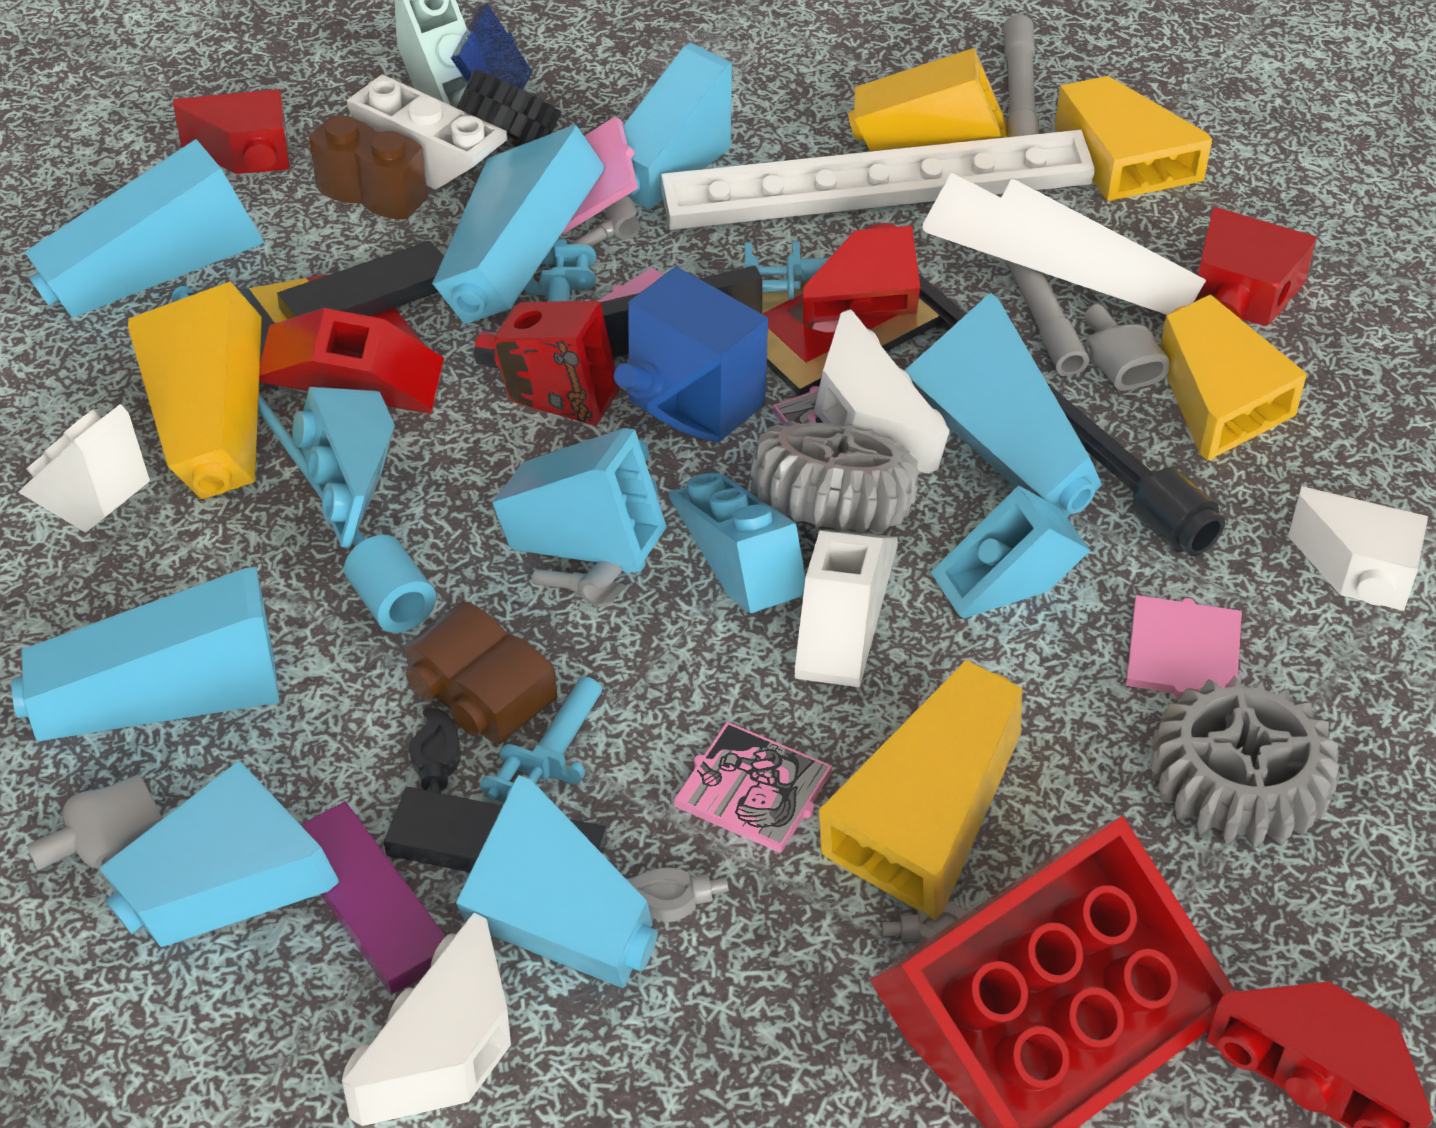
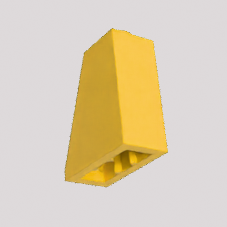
[848,48,1008,152]
[1055,76,1212,201]
[1160,295,1307,461]

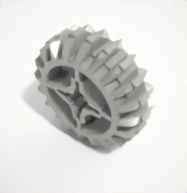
[750,420,919,533]
[1151,675,1340,849]

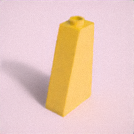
[128,281,262,499]
[819,660,1022,921]

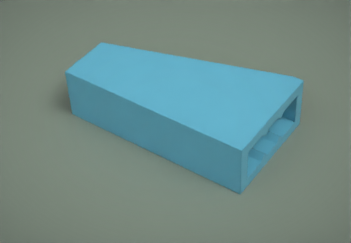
[432,124,605,324]
[25,139,264,318]
[905,293,1102,517]
[11,567,280,742]

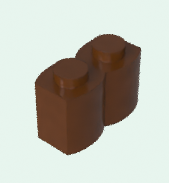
[309,115,427,220]
[404,601,558,744]

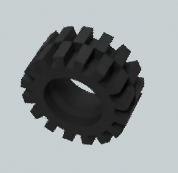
[457,69,562,144]

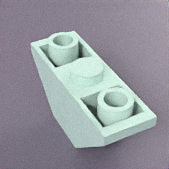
[394,0,484,108]

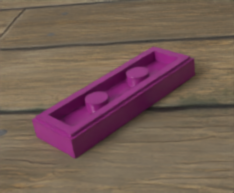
[300,801,446,995]

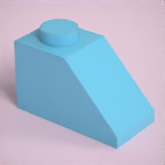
[931,485,1091,618]

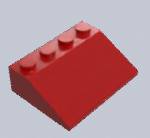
[869,816,1236,1128]

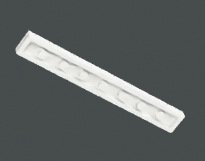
[661,130,1095,230]

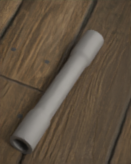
[1004,14,1039,137]
[1003,259,1089,376]

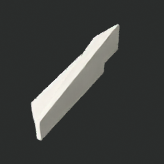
[923,172,1206,315]

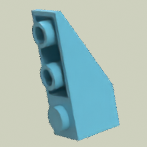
[292,387,395,548]
[668,473,806,613]

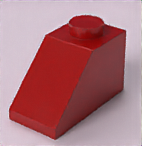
[173,89,290,174]
[802,223,920,324]

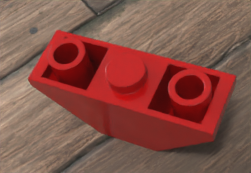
[259,308,444,414]
[1206,981,1433,1128]

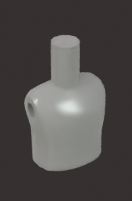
[1085,304,1170,391]
[26,774,162,870]

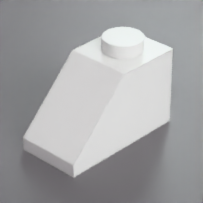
[1288,486,1428,611]

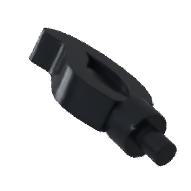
[409,708,461,793]

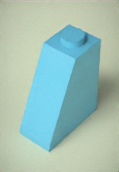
[623,42,732,210]
[492,428,667,569]
[99,760,339,947]
[456,775,658,988]

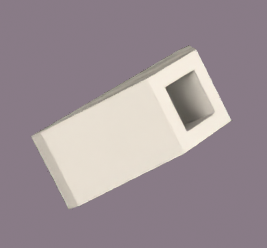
[347,74,507,190]
[814,309,950,473]
[19,404,150,533]
[795,530,898,687]
[342,912,511,1126]

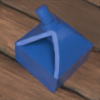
[614,266,768,442]

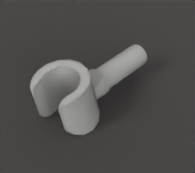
[570,196,640,247]
[532,561,625,607]

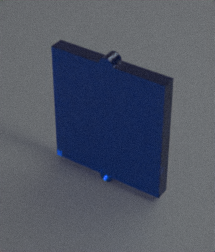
[451,4,533,90]

